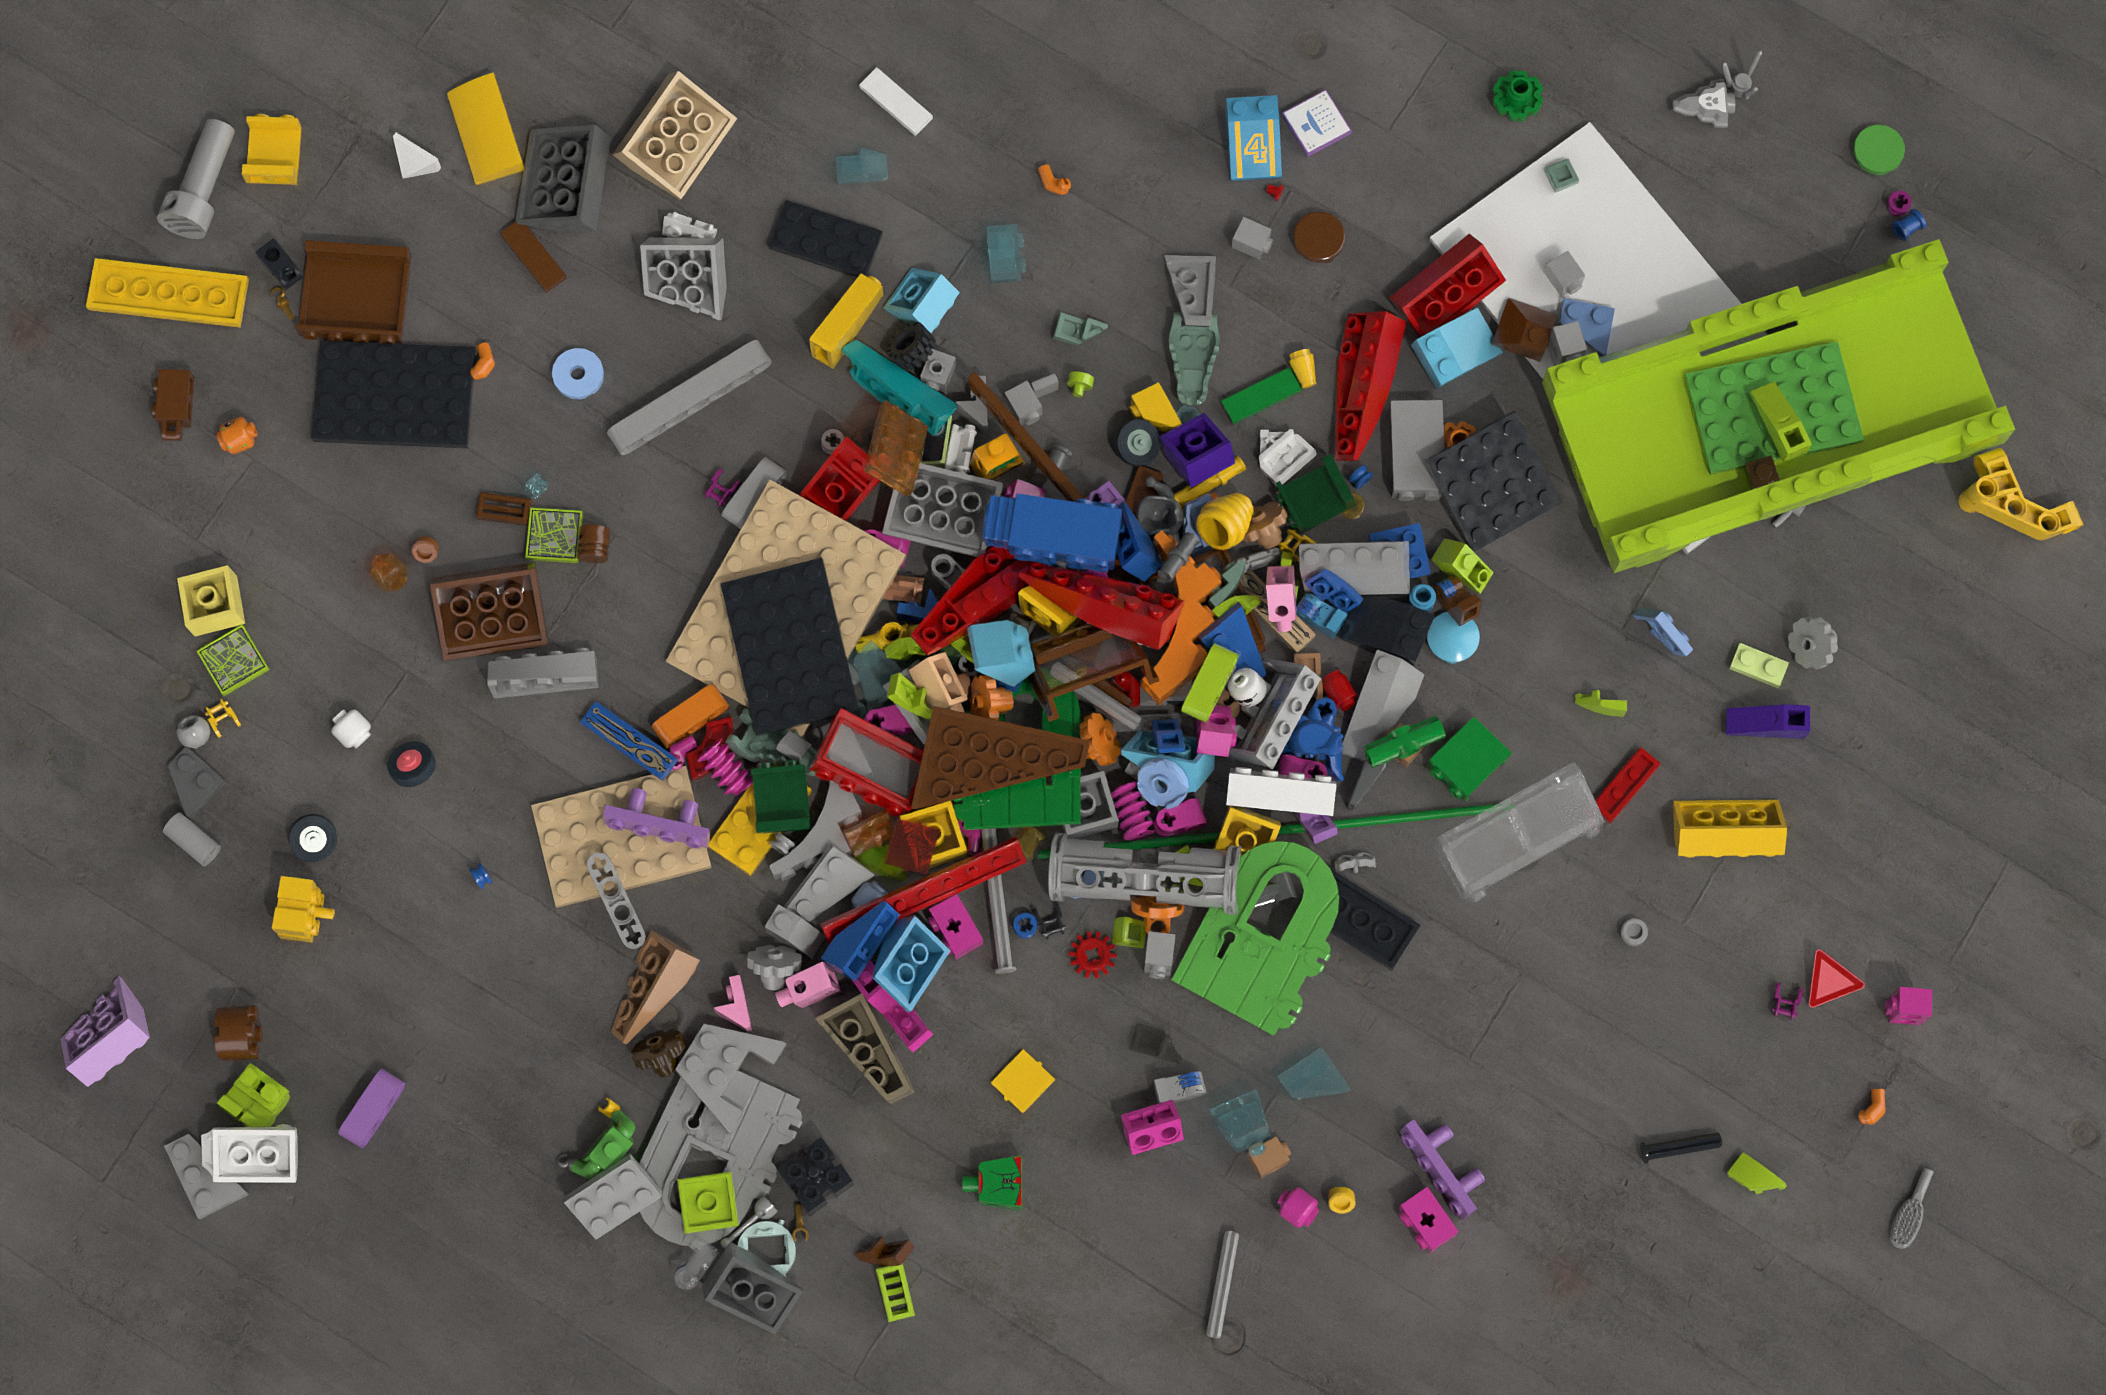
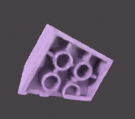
[60,976,150,1087]

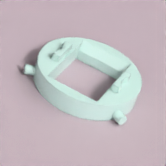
[737,1219,796,1276]

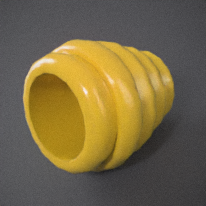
[1196,493,1254,550]

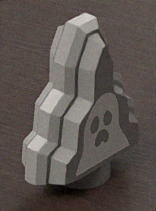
[1672,79,1735,128]

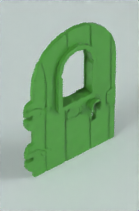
[1171,841,1339,1036]

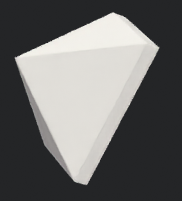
[393,132,441,179]

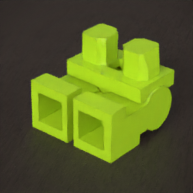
[217,1063,290,1127]

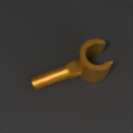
[792,1204,809,1242]

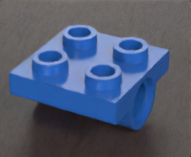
[1368,523,1431,579]

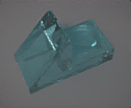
[835,148,888,184]

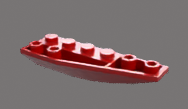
[1335,311,1406,461]
[911,546,1039,655]
[1019,562,1184,650]

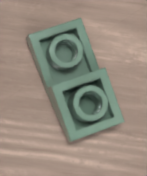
[1208,559,1246,610]

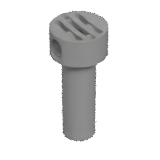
[157,119,235,239]

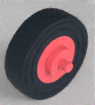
[387,741,436,787]

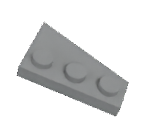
[1165,255,1216,326]
[784,843,875,923]

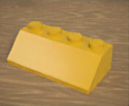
[1673,800,1787,858]

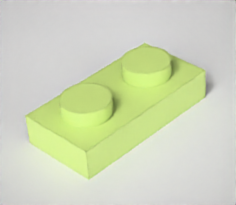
[1729,643,1789,688]

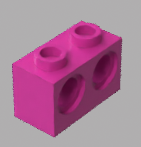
[1885,987,1932,1025]
[1121,1099,1184,1155]

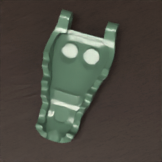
[1169,312,1220,405]
[725,708,817,776]

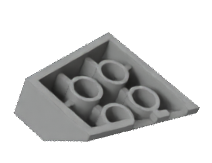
[640,237,727,321]

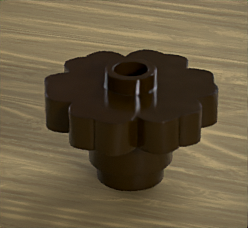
[631,1029,685,1077]

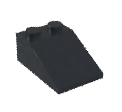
[1339,594,1435,666]

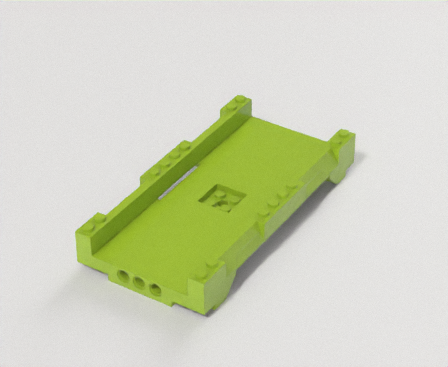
[1542,239,2015,574]

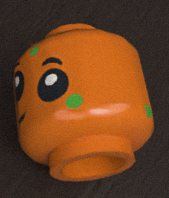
[216,417,258,455]

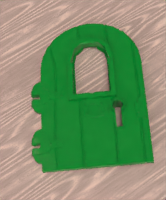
[953,667,1081,830]

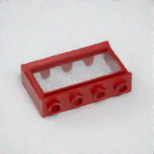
[809,708,924,817]

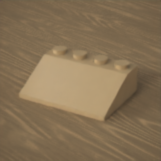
[612,71,737,200]

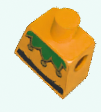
[969,433,1025,481]

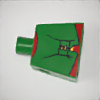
[963,1156,1023,1211]

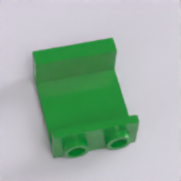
[1427,717,1512,802]

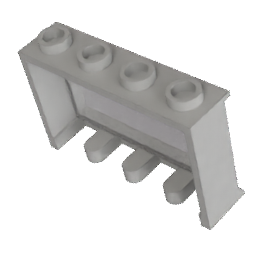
[1228,658,1321,769]

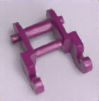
[705,468,742,507]
[1772,982,1803,1021]

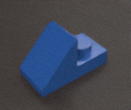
[897,589,938,624]

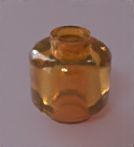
[369,553,408,592]

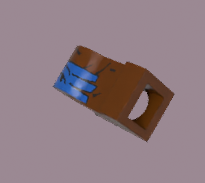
[1433,575,1482,626]

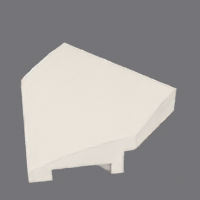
[1259,429,1317,486]

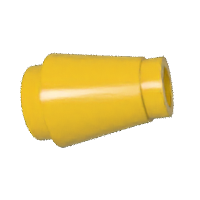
[1289,349,1317,389]

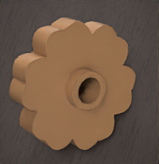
[1243,502,1288,549]

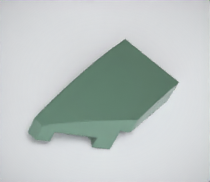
[1052,312,1108,346]

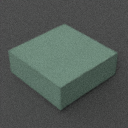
[1544,158,1579,193]

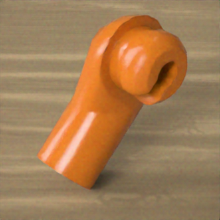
[1038,164,1071,195]
[470,342,495,380]
[1858,1089,1885,1125]

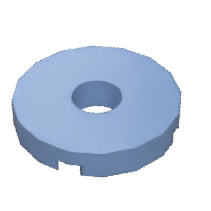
[552,348,604,400]
[1137,758,1189,809]

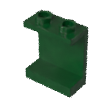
[1275,454,1357,534]
[751,760,811,834]

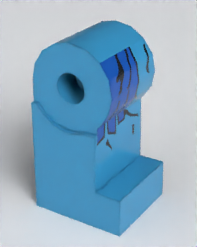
[1296,593,1347,639]

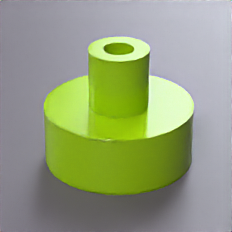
[1067,371,1094,397]

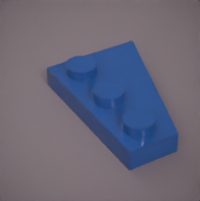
[1198,602,1266,678]

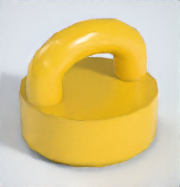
[1328,1187,1355,1214]

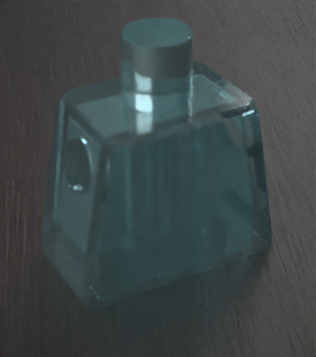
[1210,1089,1271,1156]

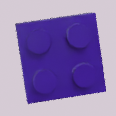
[1160,413,1235,488]

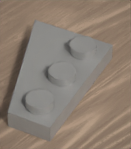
[164,1134,249,1219]

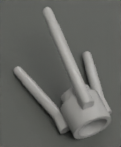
[1722,50,1762,100]

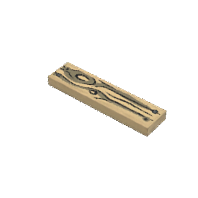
[1241,569,1316,654]

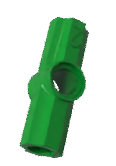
[1363,716,1446,768]

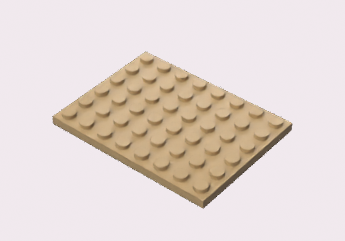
[666,480,907,737]

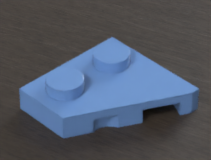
[1558,298,1615,357]
[1633,608,1693,656]

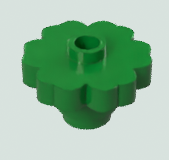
[1492,70,1544,122]

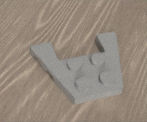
[675,1024,786,1134]

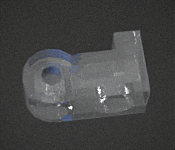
[674,1235,718,1290]

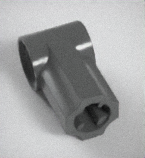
[1254,872,1297,909]

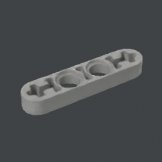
[587,852,646,949]

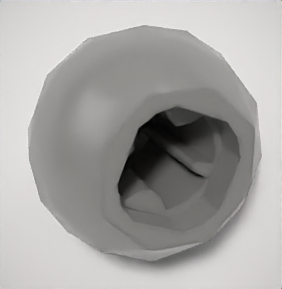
[176,715,211,748]

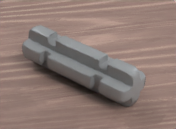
[1234,547,1282,573]

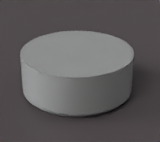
[1620,918,1648,946]

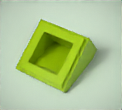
[1112,916,1146,948]

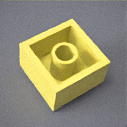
[177,565,245,636]

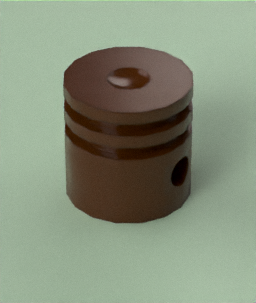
[576,524,611,564]

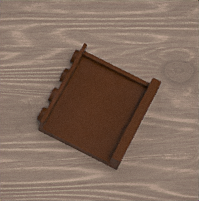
[295,240,412,344]

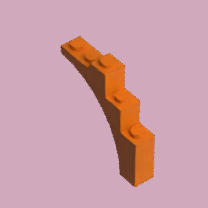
[1141,531,1222,706]

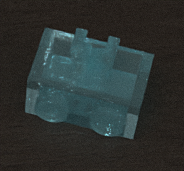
[986,224,1026,284]

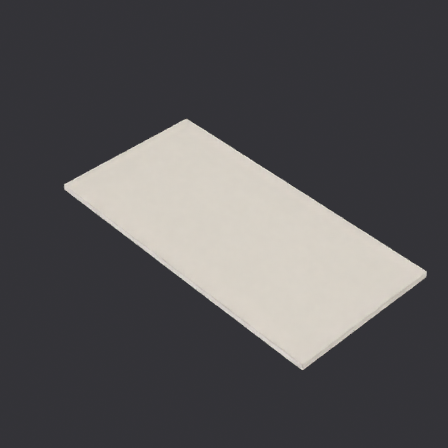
[1429,122,1767,555]

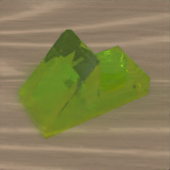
[855,841,912,883]

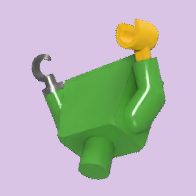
[557,1098,635,1180]

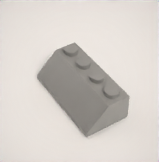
[1299,541,1410,596]

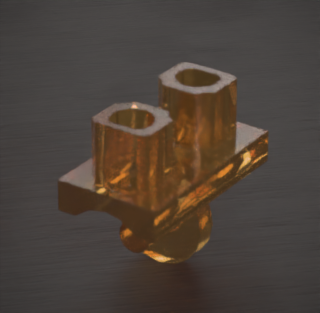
[843,810,896,856]

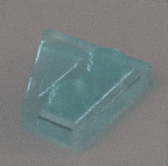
[852,640,902,711]
[1277,1047,1351,1100]

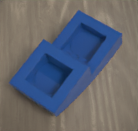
[1151,719,1185,753]

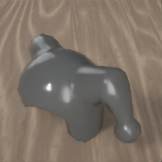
[1137,476,1184,560]

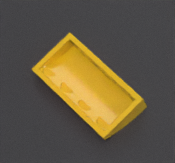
[447,72,524,185]

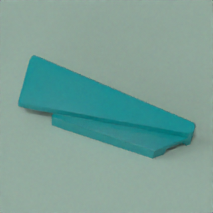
[842,340,958,436]

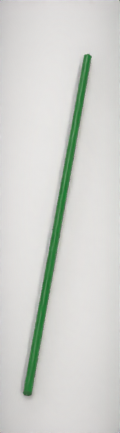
[1037,802,1513,860]

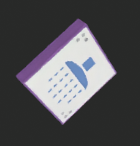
[1282,90,1352,157]

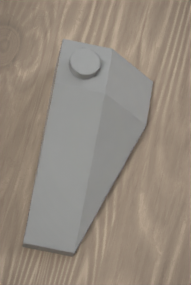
[1342,650,1424,762]

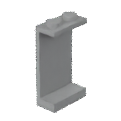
[1389,400,1444,501]

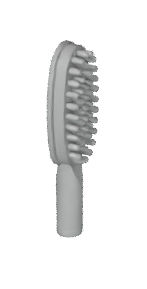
[1890,1168,1934,1249]

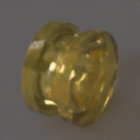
[1342,493,1365,519]

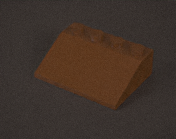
[430,562,548,661]

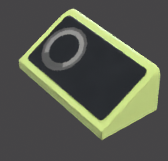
[920,415,952,469]

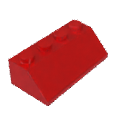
[1389,233,1507,337]

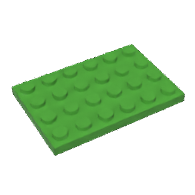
[1684,342,1864,475]

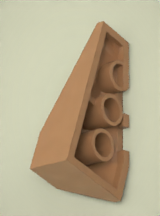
[611,930,700,1044]

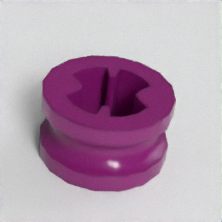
[1886,191,1912,217]

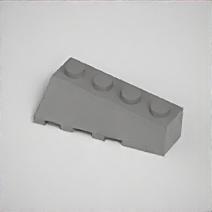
[487,648,599,699]

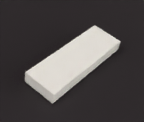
[859,67,933,136]

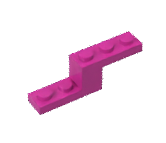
[851,959,933,1052]

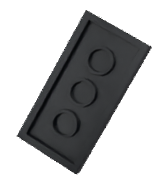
[769,200,883,278]
[1330,868,1421,971]

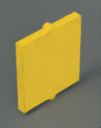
[991,1049,1055,1114]

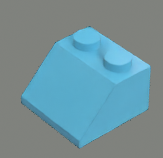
[883,268,960,333]
[967,620,1035,687]

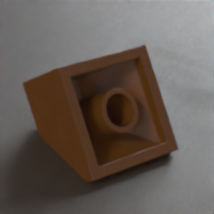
[1492,298,1557,362]

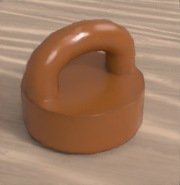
[412,536,439,563]

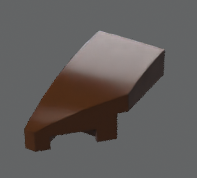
[855,1236,914,1266]

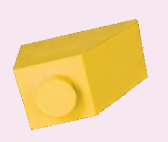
[1129,382,1182,433]

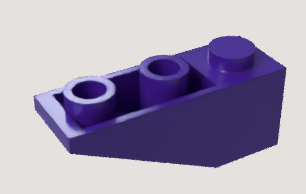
[1726,704,1810,739]

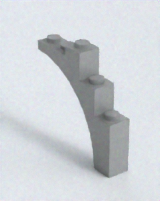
[769,723,873,881]

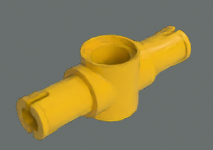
[855,622,919,654]

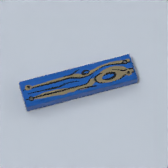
[580,701,678,781]

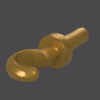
[270,287,294,320]

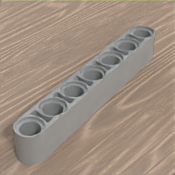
[607,340,772,455]

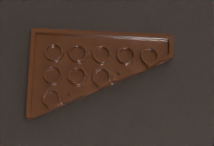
[911,706,1090,809]

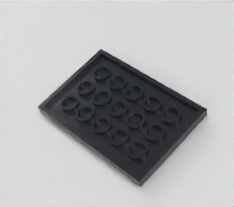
[311,341,476,448]
[720,557,860,737]

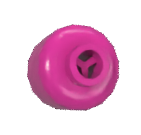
[1278,1187,1319,1228]

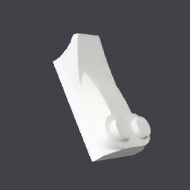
[201,1124,298,1183]

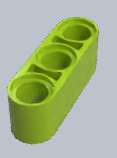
[1181,643,1239,723]

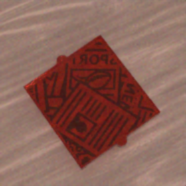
[884,819,940,875]

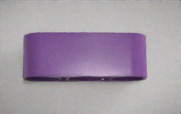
[339,1069,405,1149]

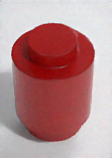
[1322,670,1358,711]

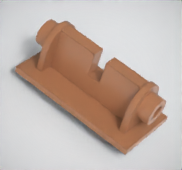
[883,575,924,604]

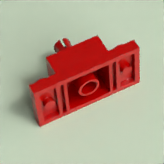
[799,437,886,521]

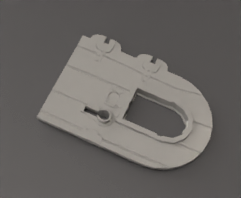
[639,1071,802,1246]

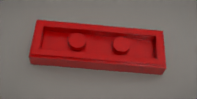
[1590,747,1661,824]

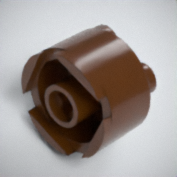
[214,1005,263,1061]

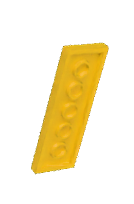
[86,258,249,328]

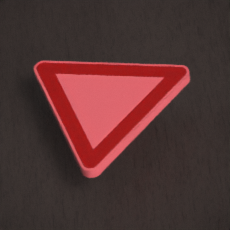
[1809,949,1865,1008]

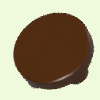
[1293,212,1345,263]

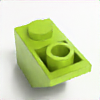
[1431,538,1494,594]

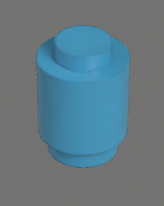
[1408,584,1436,613]

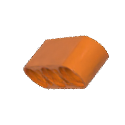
[651,684,729,749]

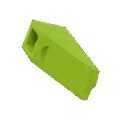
[1750,381,1812,462]

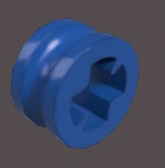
[1348,465,1374,490]
[469,863,492,889]
[1013,913,1037,939]

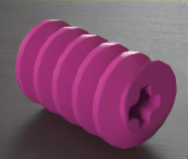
[698,738,753,797]
[1111,781,1155,841]

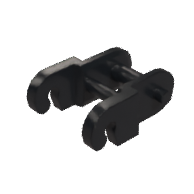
[1032,901,1066,940]

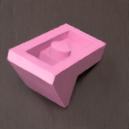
[714,975,752,1032]

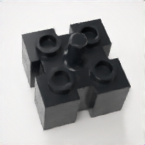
[777,1137,854,1216]

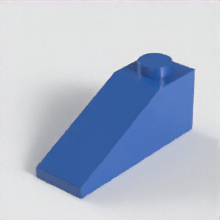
[1117,502,1162,581]
[821,901,900,982]

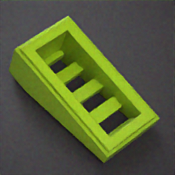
[875,1263,915,1322]

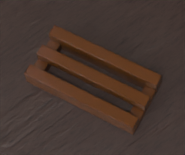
[476,492,532,526]

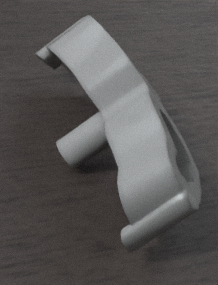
[1334,852,1376,873]

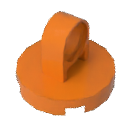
[1131,895,1184,934]

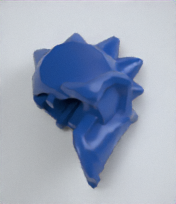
[1288,706,1344,781]

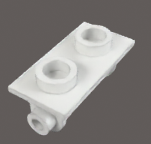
[662,212,717,238]
[944,424,977,474]

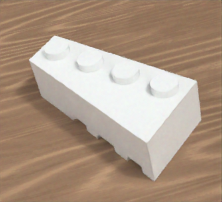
[1226,767,1336,816]

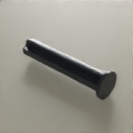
[1640,1133,1722,1164]

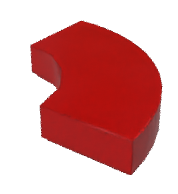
[686,716,733,781]

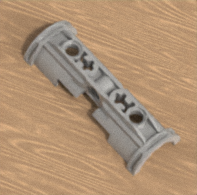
[1049,833,1241,915]

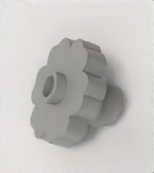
[1788,616,1838,670]
[747,945,802,990]

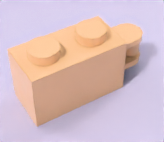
[908,652,968,713]

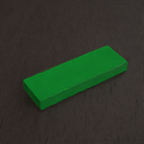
[1221,367,1302,425]

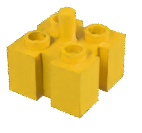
[272,876,335,943]

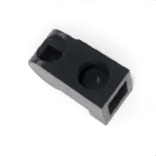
[255,238,303,290]

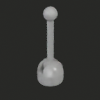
[721,1195,778,1249]

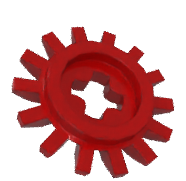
[1069,931,1117,979]

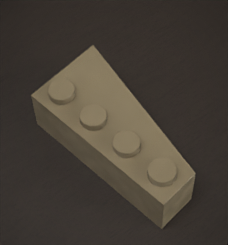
[815,994,915,1104]

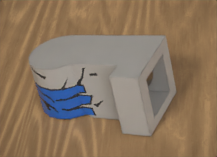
[1153,1071,1207,1104]

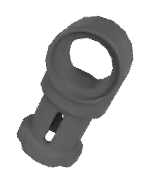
[1029,443,1073,489]

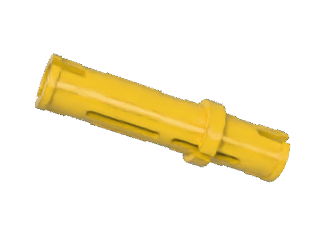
[1173,456,1246,508]

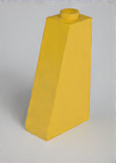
[809,274,884,369]

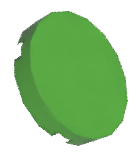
[1853,125,1905,175]

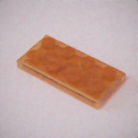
[864,400,928,497]

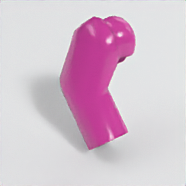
[669,735,698,770]
[958,820,982,855]

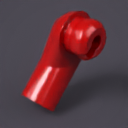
[1114,671,1140,707]

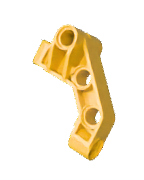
[1958,448,2084,541]

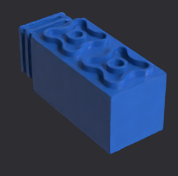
[982,493,1122,573]

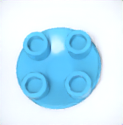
[1427,612,1480,664]

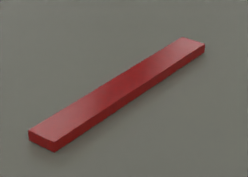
[820,837,1027,945]

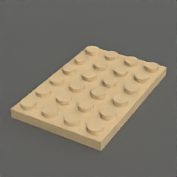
[531,766,712,908]

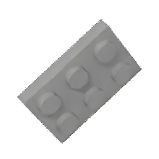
[563,1154,662,1240]

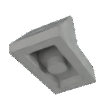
[956,376,988,433]

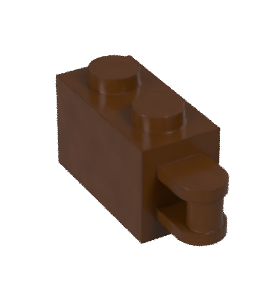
[152,369,195,441]

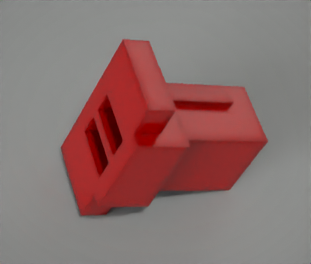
[1266,184,1284,201]

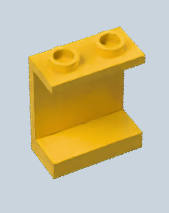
[242,114,302,185]

